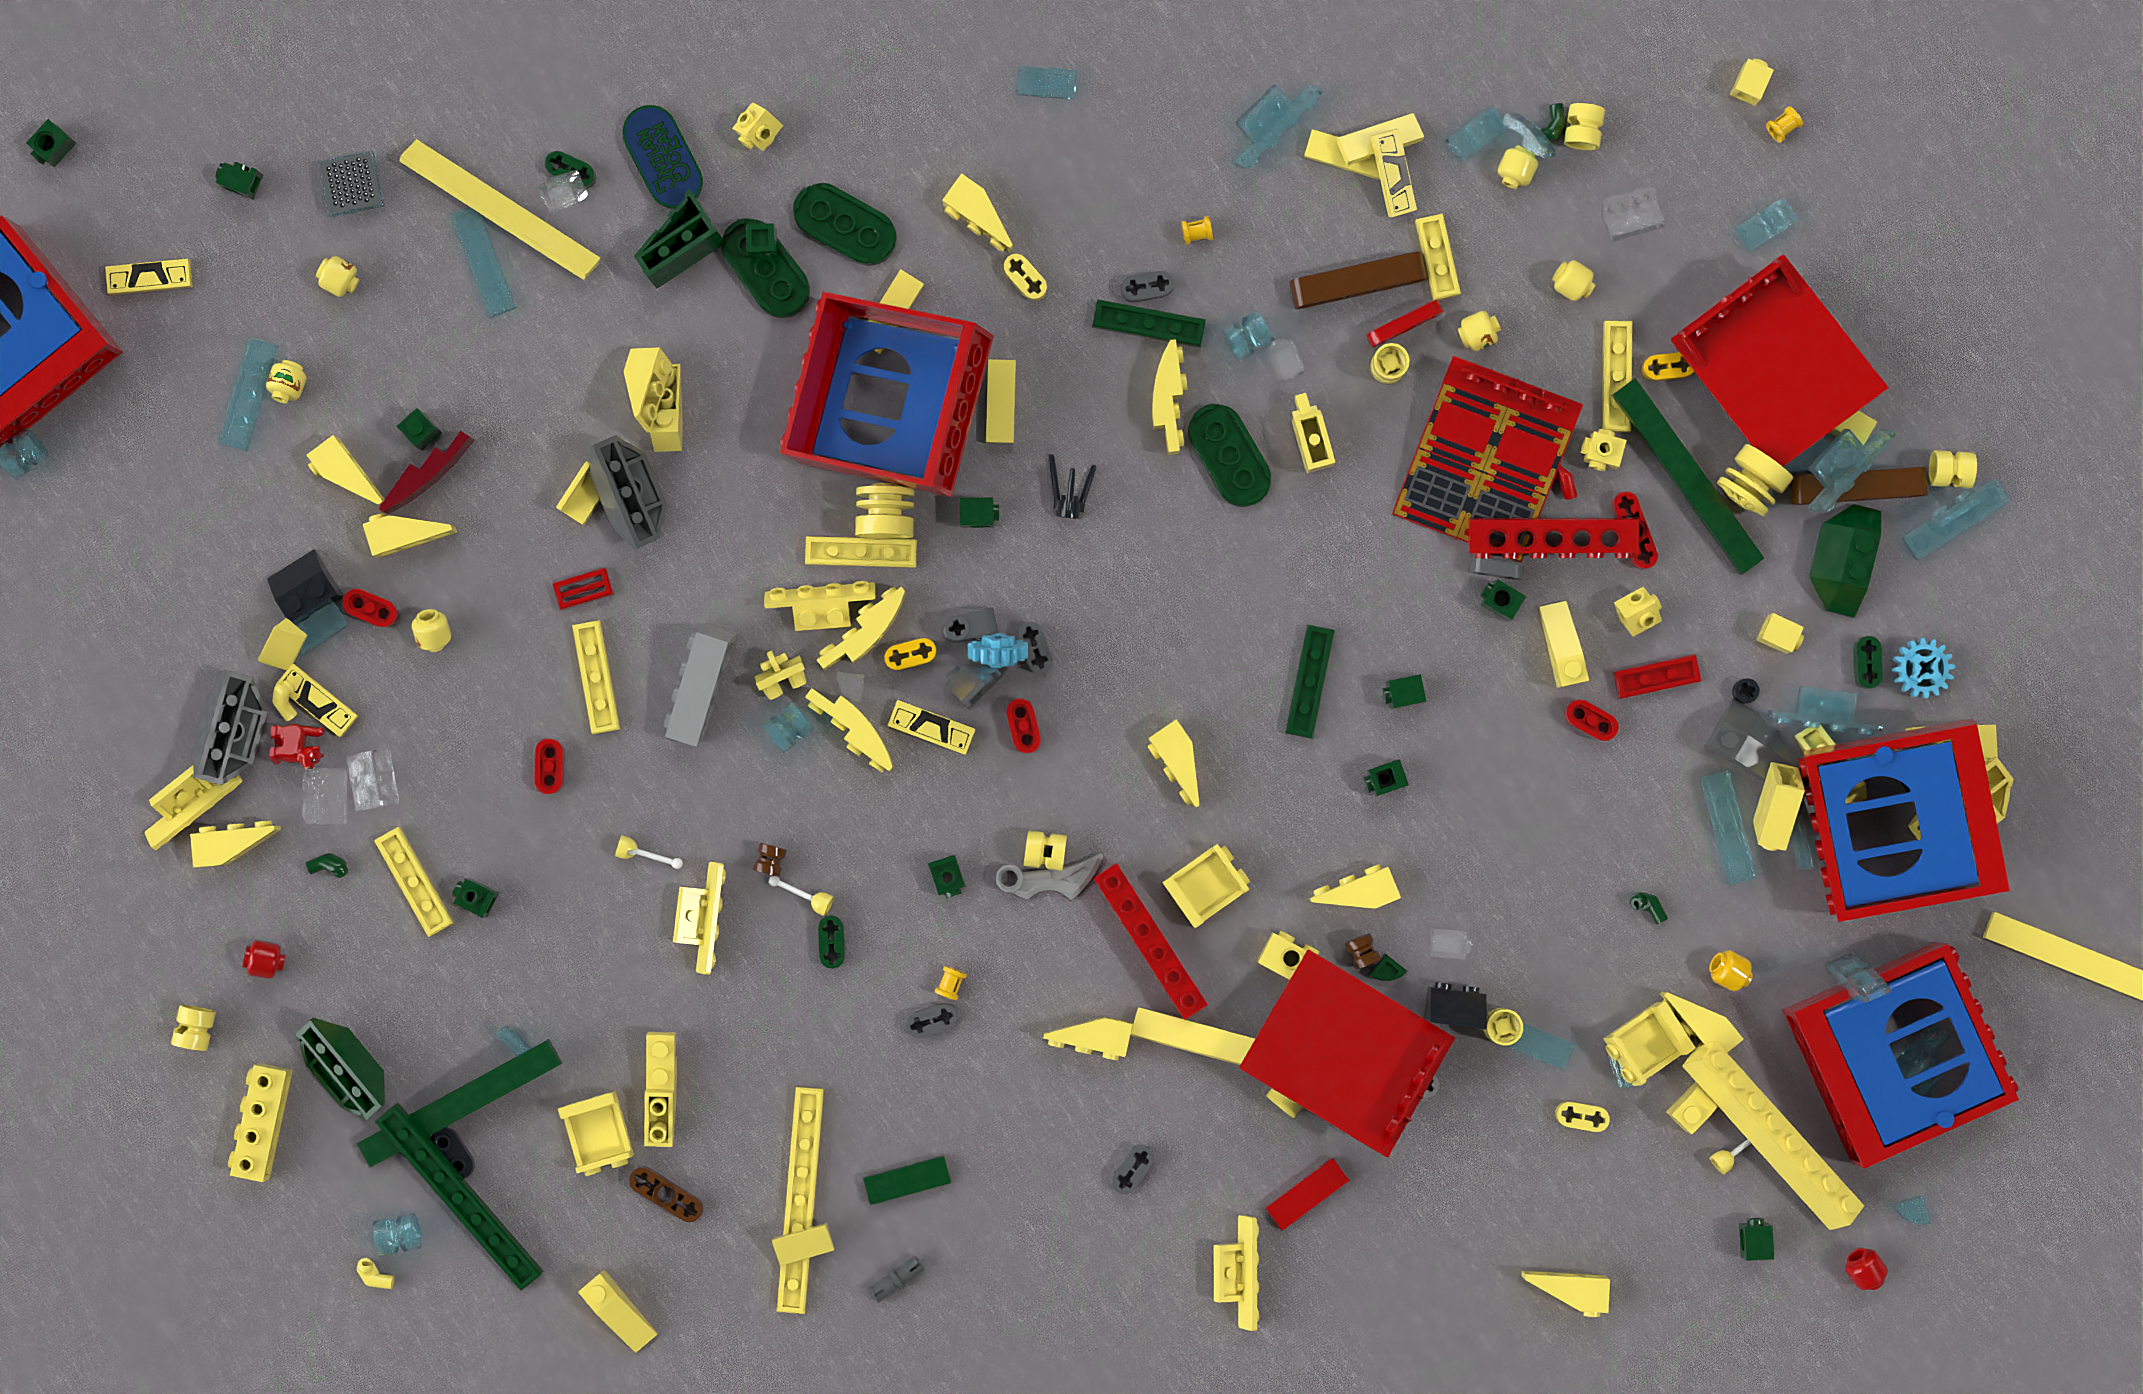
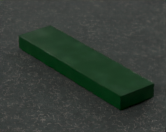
[1092,299,1206,348]
[1285,624,1335,739]

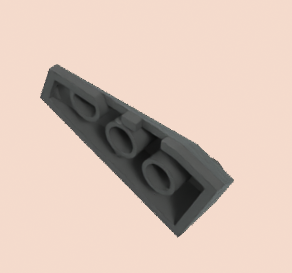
[945,665,1009,709]
[1704,698,1809,802]

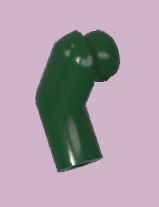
[1540,103,1566,142]
[306,853,348,878]
[1630,892,1668,924]

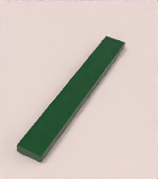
[1611,378,1764,575]
[356,1039,562,1168]
[374,1102,544,1291]

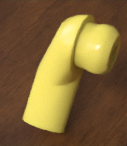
[272,680,297,722]

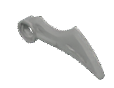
[995,853,1103,900]

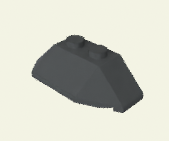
[590,435,667,549]
[193,670,268,785]

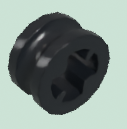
[1732,678,1760,704]

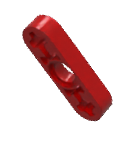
[1366,299,1444,348]
[1612,491,1658,570]

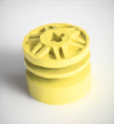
[1717,444,1793,517]
[855,483,914,539]

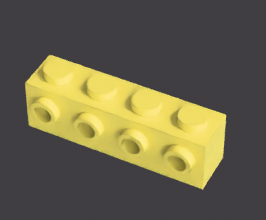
[228,1063,293,1182]

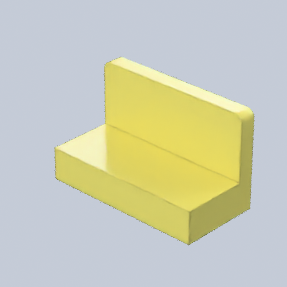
[556,461,600,525]

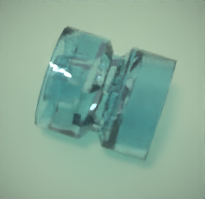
[1222,310,1274,361]
[0,428,49,480]
[762,701,815,753]
[373,1213,421,1257]

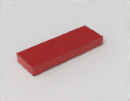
[1613,654,1702,699]
[1265,1157,1350,1231]

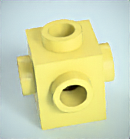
[732,102,783,151]
[1581,429,1627,471]
[1614,587,1662,637]

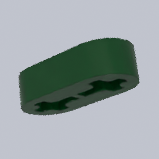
[545,151,596,190]
[1853,636,1883,689]
[818,915,845,969]

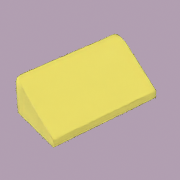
[258,618,308,670]
[772,1223,835,1266]

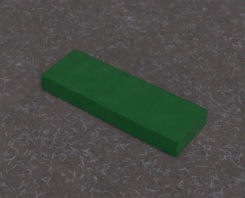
[863,1155,951,1205]

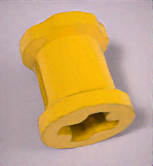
[1766,106,1803,143]
[1181,216,1213,245]
[934,965,967,1001]

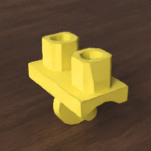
[754,650,806,700]

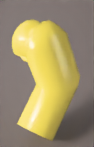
[357,1258,394,1289]

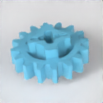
[968,633,1028,668]
[1891,638,1955,699]

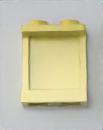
[1162,844,1250,928]
[1603,1001,1696,1086]
[558,1091,634,1176]

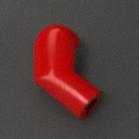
[1554,465,1578,500]

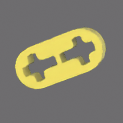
[1004,254,1047,301]
[1555,1101,1610,1132]

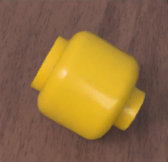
[1709,950,1753,991]

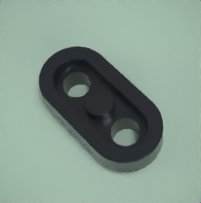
[430,1127,475,1179]

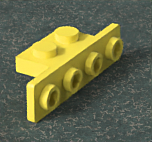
[764,581,876,631]
[145,765,242,850]
[673,862,726,975]
[1214,1215,1259,1331]

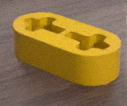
[1641,352,1694,382]
[884,638,937,671]

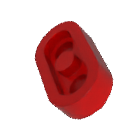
[343,588,398,628]
[1006,698,1041,754]
[1565,699,1619,741]
[534,739,564,794]

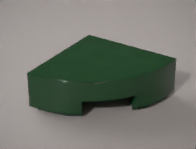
[1368,953,1407,981]

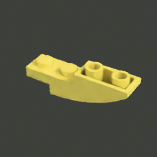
[1152,339,1188,455]
[817,586,906,670]
[805,688,894,773]
[644,1032,677,1147]

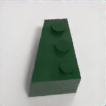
[634,189,726,289]

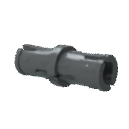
[869,1255,925,1303]

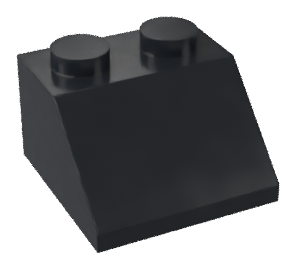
[267,549,344,626]
[1424,982,1487,1029]

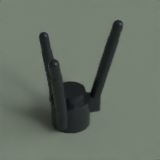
[1049,454,1096,519]

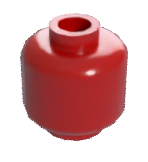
[242,940,285,979]
[1845,1248,1888,1290]

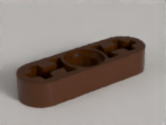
[629,1166,704,1222]

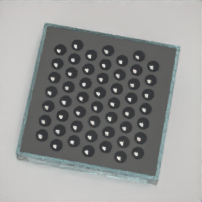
[318,151,385,217]

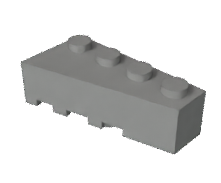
[663,623,738,747]

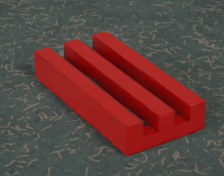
[552,567,614,610]

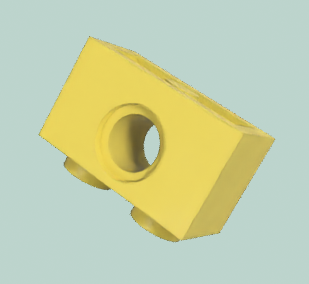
[1256,930,1320,980]

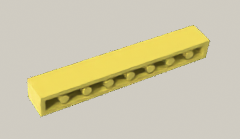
[1682,1041,1864,1230]

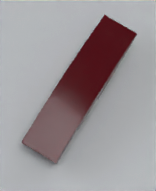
[378,430,474,515]

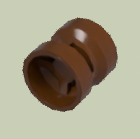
[753,843,787,877]
[1345,933,1381,970]

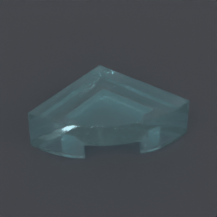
[1894,1196,1931,1225]

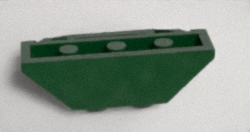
[1809,504,1881,618]
[296,1018,385,1120]

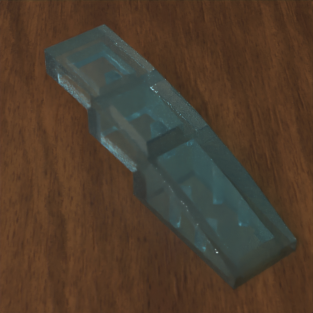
[1825,953,1891,1003]

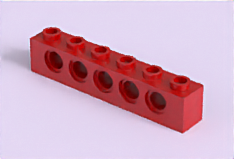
[1468,518,1639,559]
[1093,863,1208,1020]

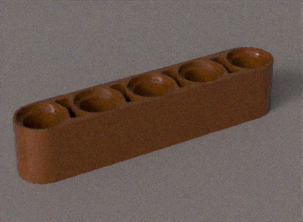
[1289,251,1427,309]
[1790,467,1928,505]

